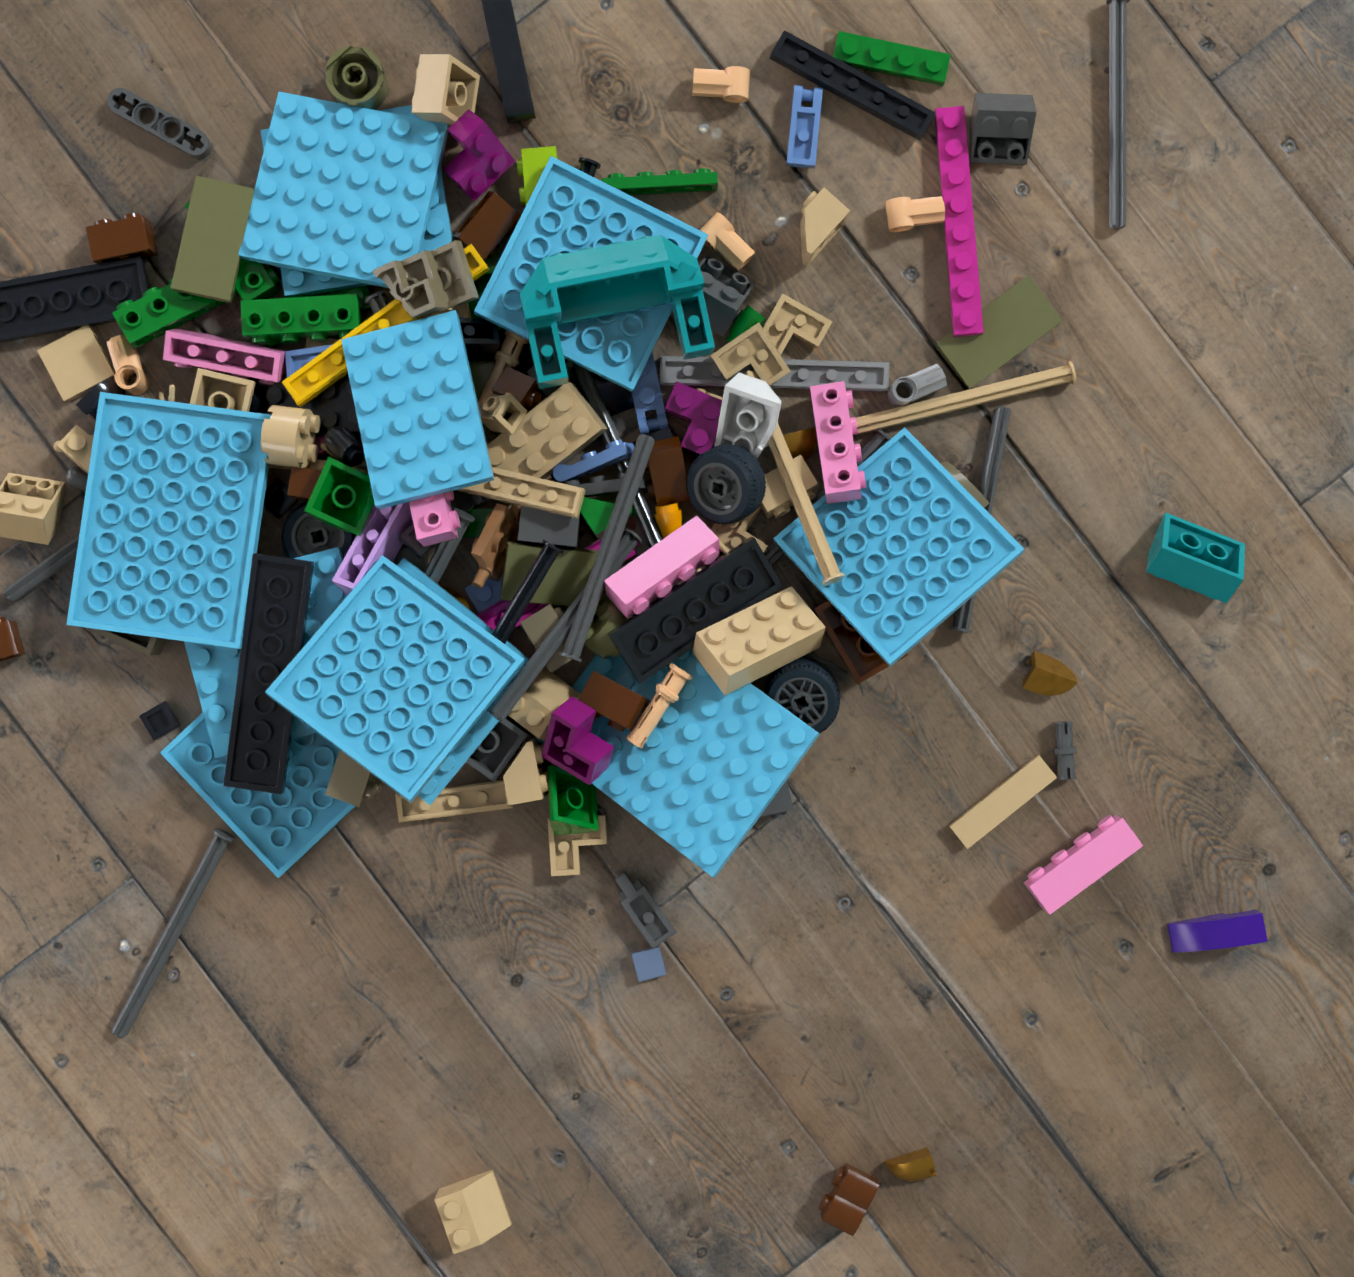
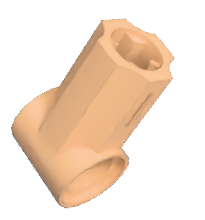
[693,66,750,103]
[885,196,945,232]
[700,212,755,272]
[106,335,150,395]

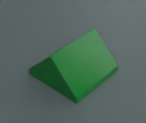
[304,457,374,536]
[580,497,633,539]
[547,765,599,836]

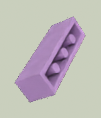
[332,502,413,595]

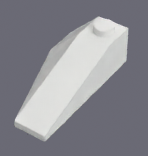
[714,373,782,459]

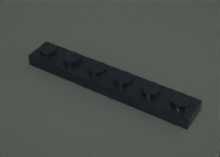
[770,30,935,141]

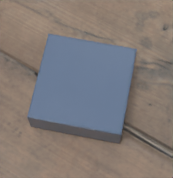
[632,945,667,982]

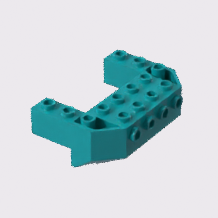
[520,235,715,389]

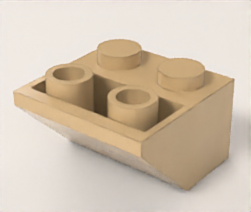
[0,473,66,545]
[503,738,549,805]

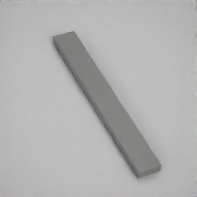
[660,356,890,392]

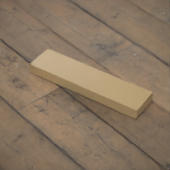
[948,755,1057,849]
[395,780,513,823]

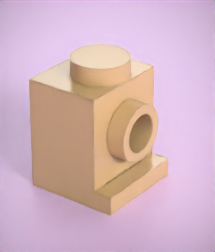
[479,393,527,435]

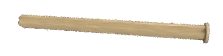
[855,361,1076,436]
[743,370,845,586]

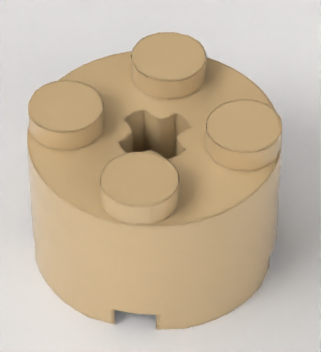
[261,405,320,468]

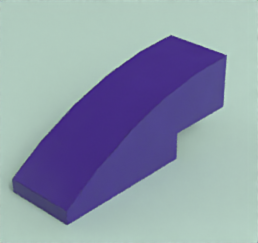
[1167,909,1268,953]

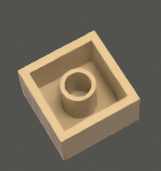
[411,54,480,127]

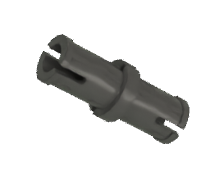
[1053,721,1077,780]

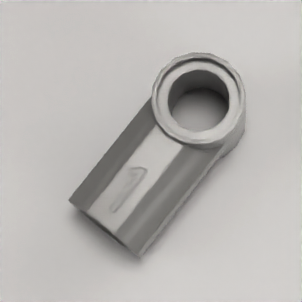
[887,363,947,407]

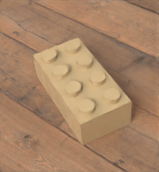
[487,382,608,479]
[692,586,826,695]

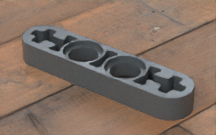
[107,88,212,159]

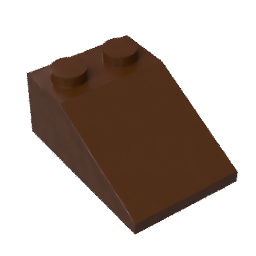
[811,600,908,684]

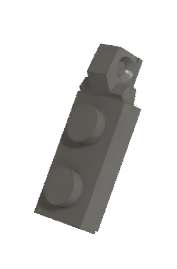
[615,871,677,949]

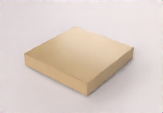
[37,325,115,402]

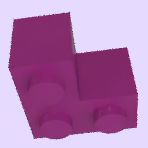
[443,109,515,201]
[665,381,722,457]
[542,696,614,785]

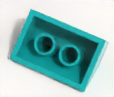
[1146,512,1245,604]

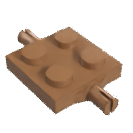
[471,503,521,589]

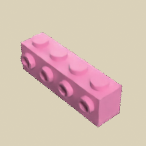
[163,328,290,385]
[810,381,866,504]
[409,491,460,547]
[604,516,719,619]
[1024,815,1143,915]

